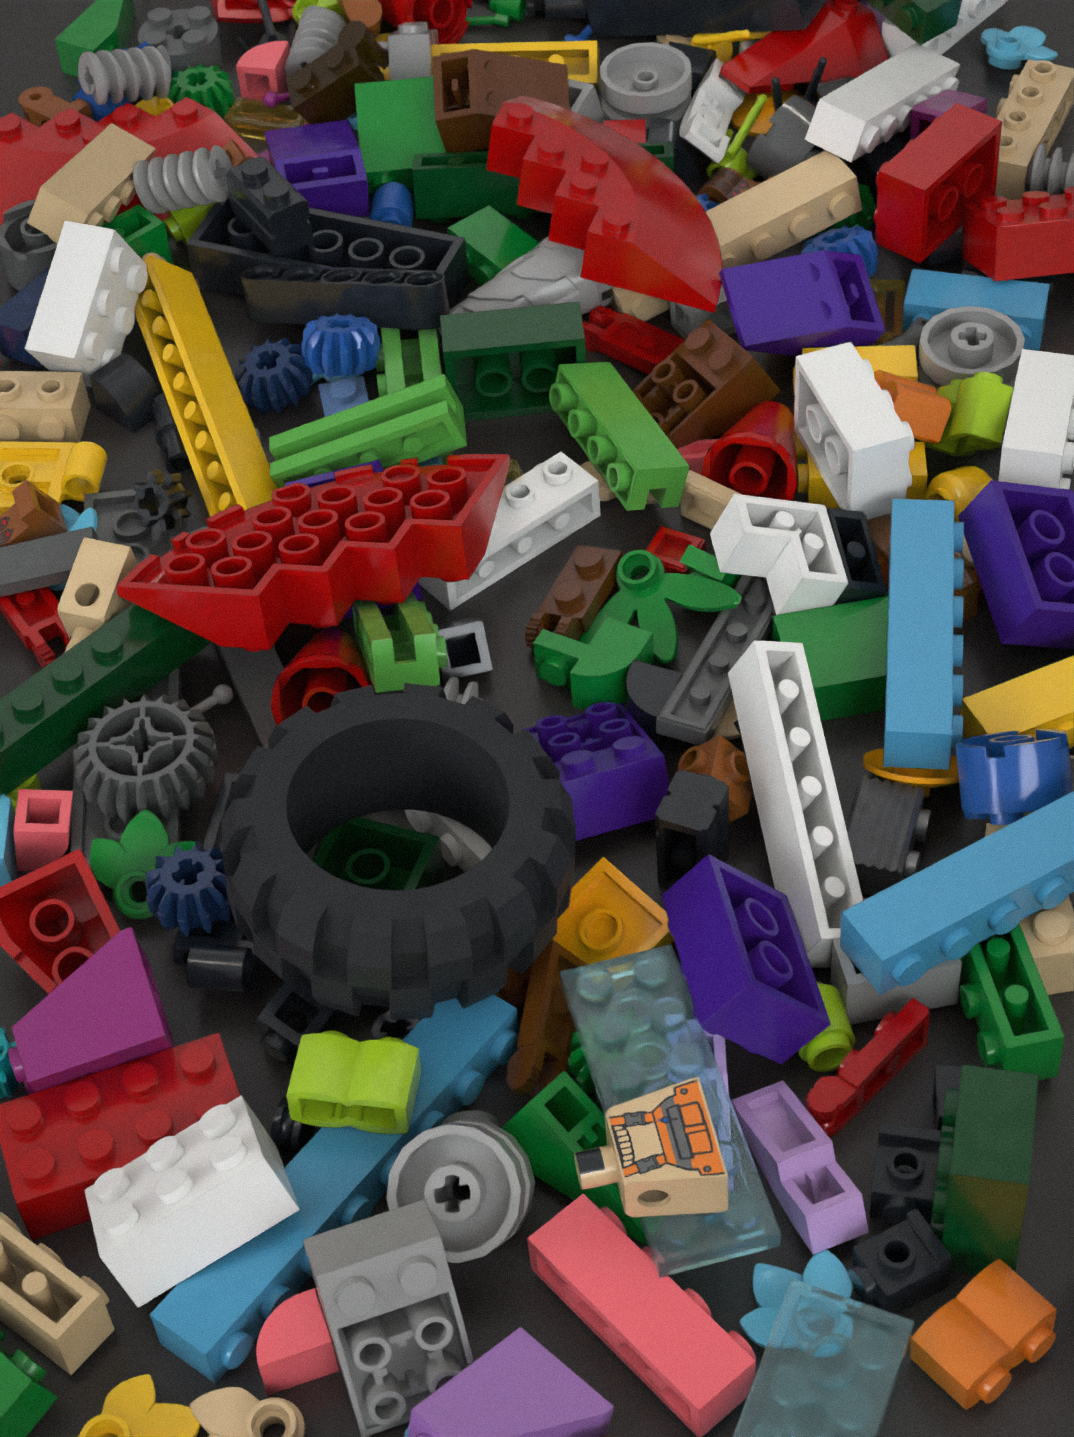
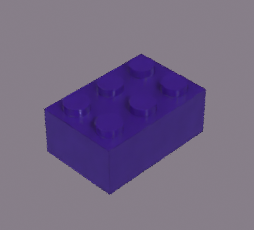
[958,480,1074,650]
[661,854,831,1064]

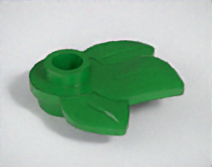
[90,810,196,919]

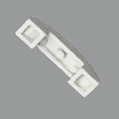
[679,59,746,164]

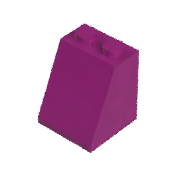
[8,927,176,1094]

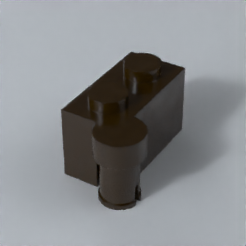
[286,20,389,125]

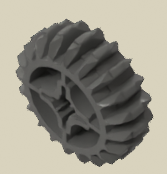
[73,693,218,824]

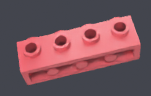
[527,1194,756,1437]

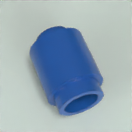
[369,182,415,227]

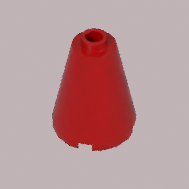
[378,0,472,44]
[701,401,799,501]
[271,629,376,726]

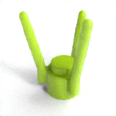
[706,94,767,180]

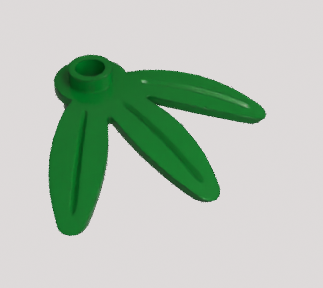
[579,550,742,663]

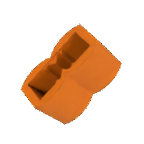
[874,370,952,444]
[910,1259,1057,1410]

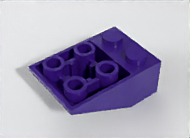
[264,120,369,217]
[719,250,886,356]
[522,702,669,841]

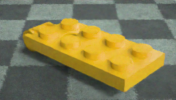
[0,441,108,516]

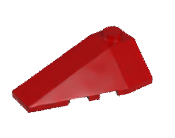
[720,0,889,94]
[0,848,121,995]

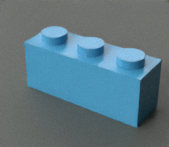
[902,269,1050,351]

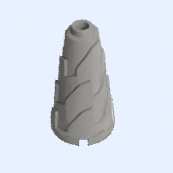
[436,236,613,347]

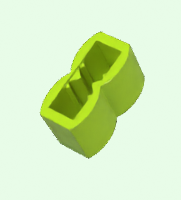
[925,372,1014,456]
[286,1031,421,1134]

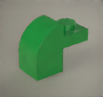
[533,617,654,710]

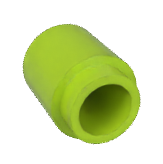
[798,982,855,1072]

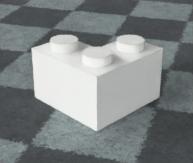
[710,494,848,615]

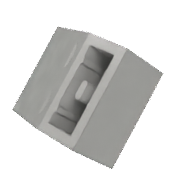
[303,1199,474,1437]

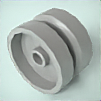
[600,42,692,143]
[918,306,1025,410]
[386,1119,535,1263]

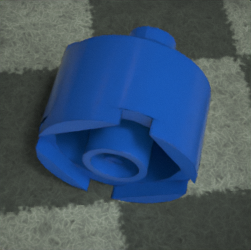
[955,729,1073,825]

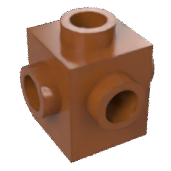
[678,735,754,823]

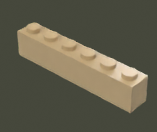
[603,150,862,322]

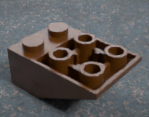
[433,49,571,153]
[632,318,781,449]

